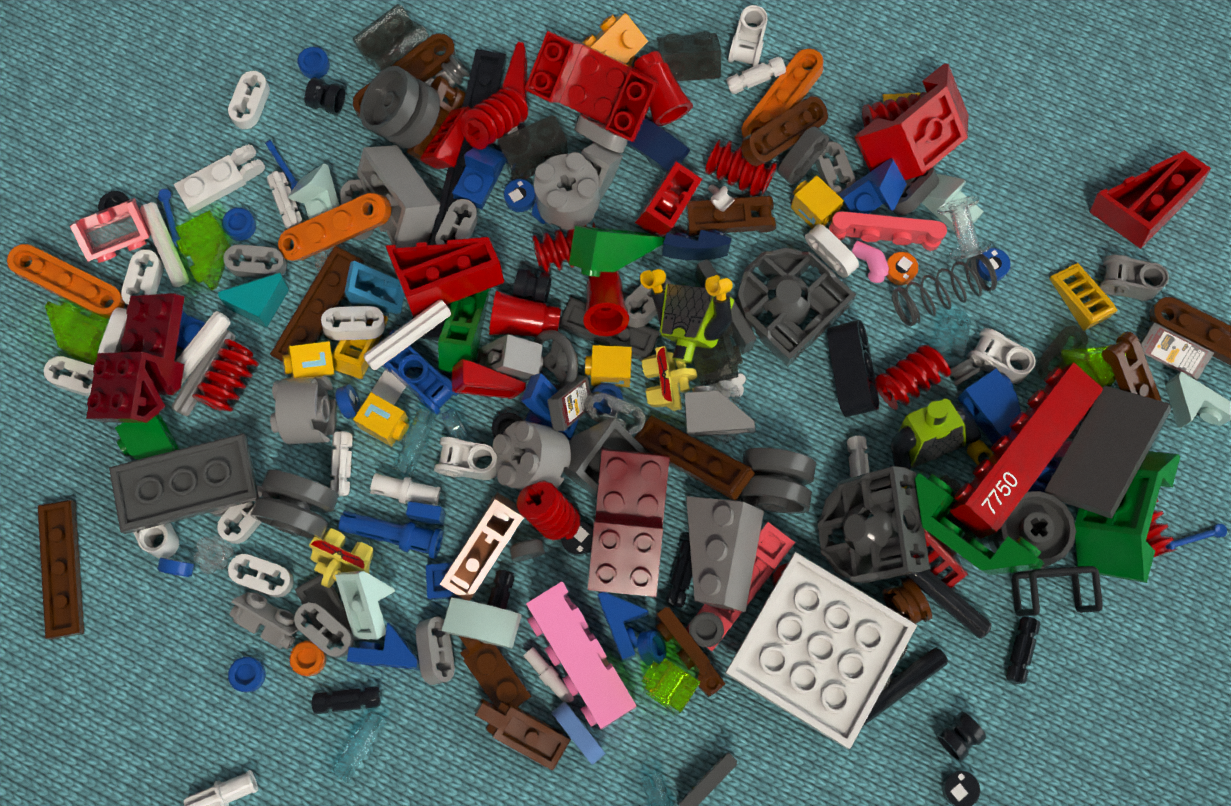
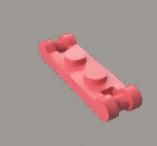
[828,211,947,251]

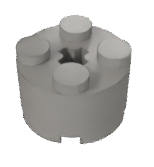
[534,152,600,230]
[270,376,337,444]
[493,421,571,490]

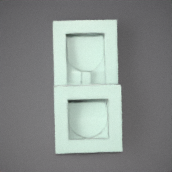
[441,597,522,649]

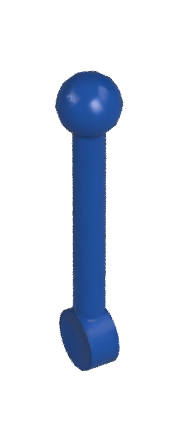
[265,140,299,190]
[158,189,183,248]
[1166,524,1227,549]

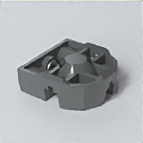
[735,247,857,367]
[817,466,930,583]

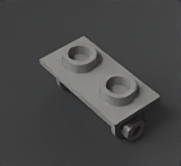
[230,592,299,650]

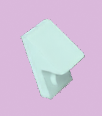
[288,164,339,219]
[922,173,984,237]
[1165,372,1231,428]
[335,571,395,640]

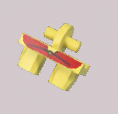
[641,346,697,411]
[309,528,373,588]

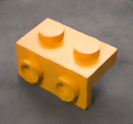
[582,13,648,64]

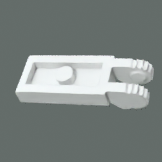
[173,144,265,213]

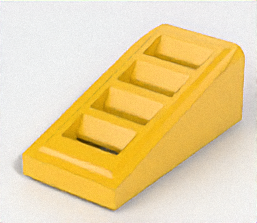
[1049,263,1118,331]
[332,315,388,379]

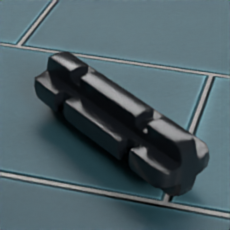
[665,541,692,607]
[487,570,515,610]
[1006,616,1041,684]
[311,686,381,714]

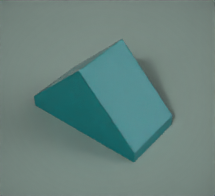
[217,273,289,327]

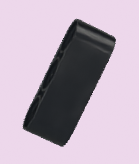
[827,320,879,417]

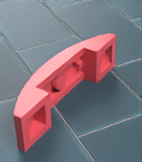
[686,522,795,651]

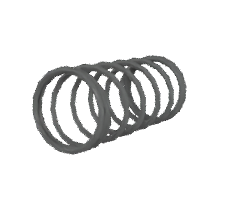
[892,252,997,327]

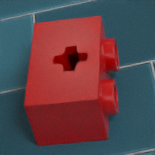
[635,161,702,237]

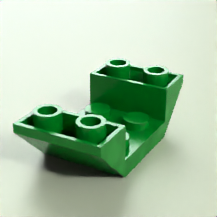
[1075,451,1180,583]
[915,473,1044,575]

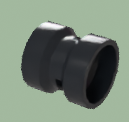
[304,77,346,115]
[513,267,552,303]
[936,711,986,762]

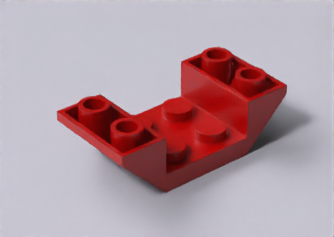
[524,31,659,142]
[854,63,969,180]

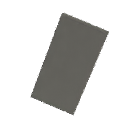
[1045,385,1171,519]
[109,433,259,534]

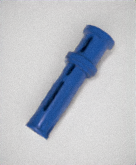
[338,510,443,559]

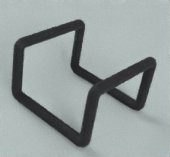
[1011,566,1103,616]

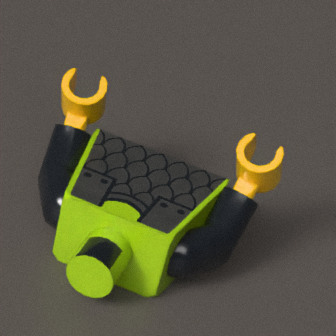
[640,269,734,364]
[891,399,993,489]

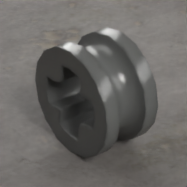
[441,54,470,85]
[950,357,981,386]

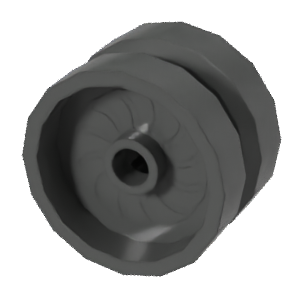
[360,66,440,148]
[736,448,816,514]
[250,469,339,540]
[988,491,1076,572]

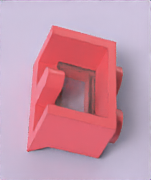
[70,198,150,263]

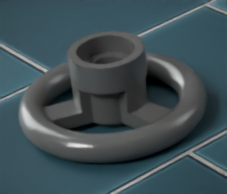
[533,330,578,391]

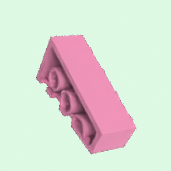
[526,581,637,730]

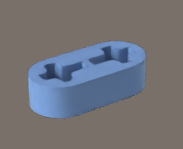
[551,701,606,765]

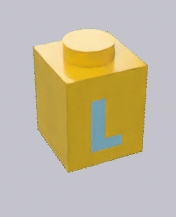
[791,175,844,229]
[282,341,334,378]
[585,345,632,387]
[353,392,409,447]

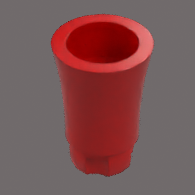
[634,51,693,126]
[583,270,629,336]
[489,290,561,337]

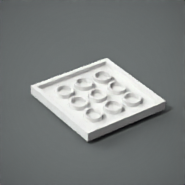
[725,552,917,749]

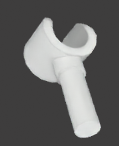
[708,184,735,212]

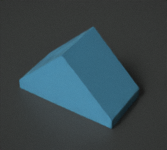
[344,261,404,314]

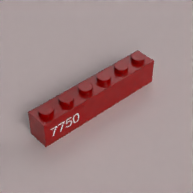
[949,362,1104,539]

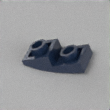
[626,118,690,172]
[662,230,732,261]

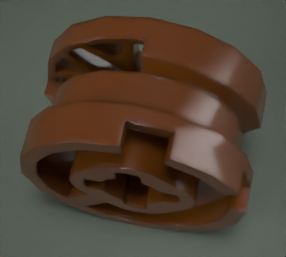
[882,577,932,624]

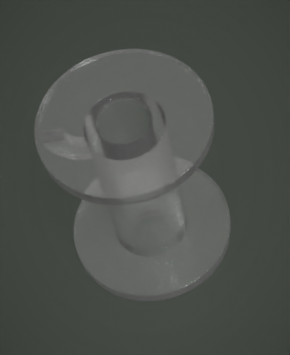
[937,197,991,260]

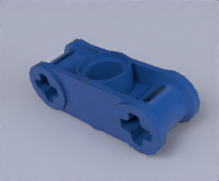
[382,330,459,416]

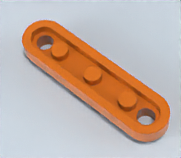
[741,49,824,139]
[278,193,391,261]
[7,244,125,319]

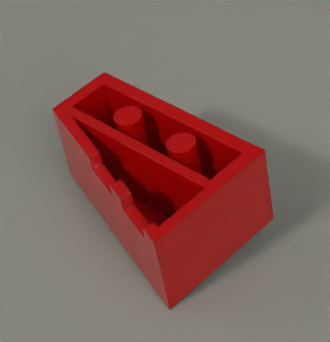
[1090,150,1211,249]
[385,237,504,317]

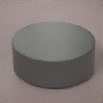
[510,539,545,562]
[689,612,724,648]

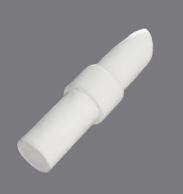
[523,647,574,702]

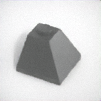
[563,418,648,498]

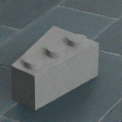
[357,145,440,248]
[686,496,764,612]

